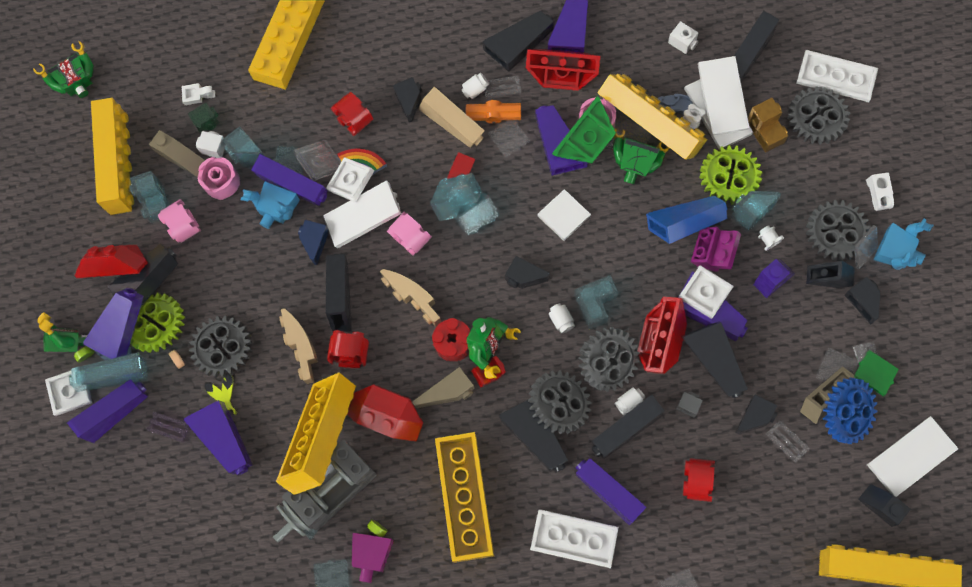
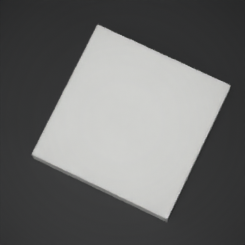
[326,157,374,202]
[538,190,591,241]
[678,266,733,319]
[45,367,92,416]

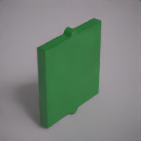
[854,350,899,396]

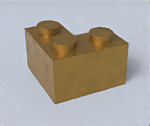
[748,98,788,153]

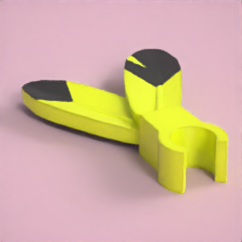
[205,373,237,415]

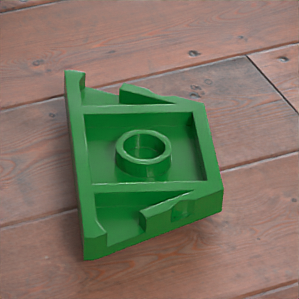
[552,96,616,164]

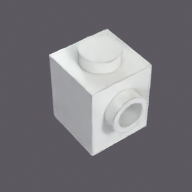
[668,21,698,54]
[196,131,227,158]

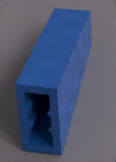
[646,196,727,244]

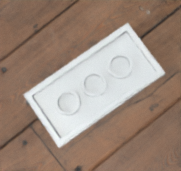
[796,50,878,102]
[698,56,749,136]
[684,79,753,149]
[323,181,402,248]
[867,416,958,497]
[530,509,619,568]

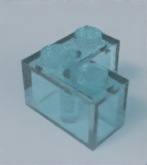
[129,171,169,223]
[430,173,482,221]
[574,275,618,330]

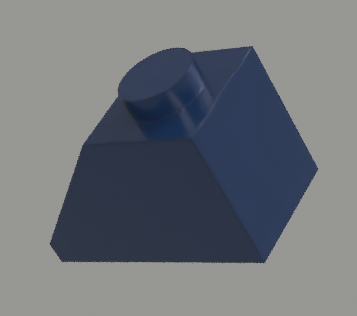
[298,220,329,265]

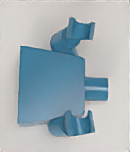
[241,181,300,229]
[873,218,934,270]

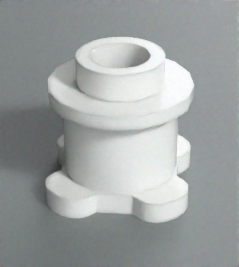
[683,104,705,129]
[758,226,784,251]

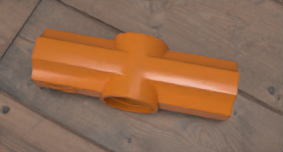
[466,100,521,123]

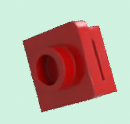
[471,356,506,388]

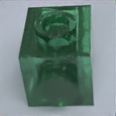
[188,103,219,133]

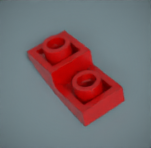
[444,152,475,194]

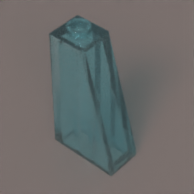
[69,353,148,392]

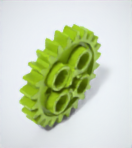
[699,145,762,205]
[130,292,185,353]

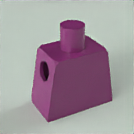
[352,533,393,583]

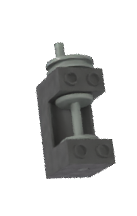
[273,440,377,543]

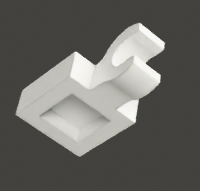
[182,83,215,105]

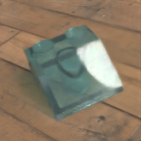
[222,126,264,167]
[446,187,499,236]
[731,191,781,232]

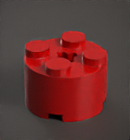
[330,92,373,136]
[432,318,470,361]
[327,330,369,368]
[683,458,715,502]

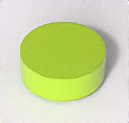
[74,346,95,362]
[367,519,388,537]

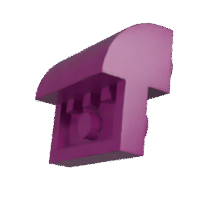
[691,227,741,272]

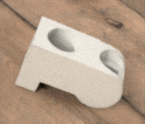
[866,172,894,211]

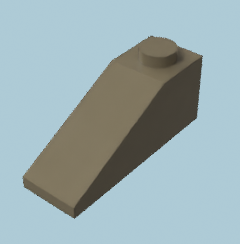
[149,130,205,177]
[412,367,475,408]
[800,367,855,424]

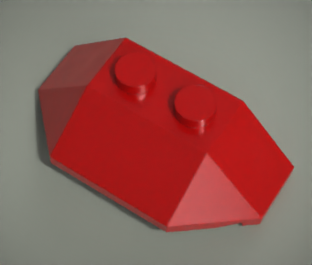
[526,49,600,91]
[75,244,148,278]
[637,297,687,374]
[347,384,423,441]

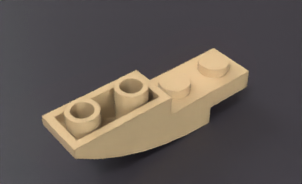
[380,269,441,327]
[279,309,318,384]

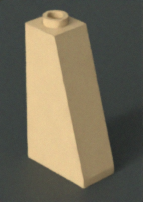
[418,87,485,148]

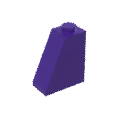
[753,259,795,298]

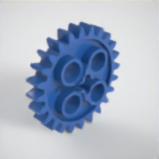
[823,377,877,444]

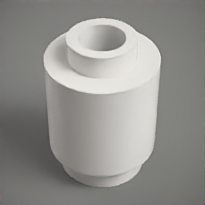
[462,73,489,99]
[548,303,575,334]
[615,387,645,416]

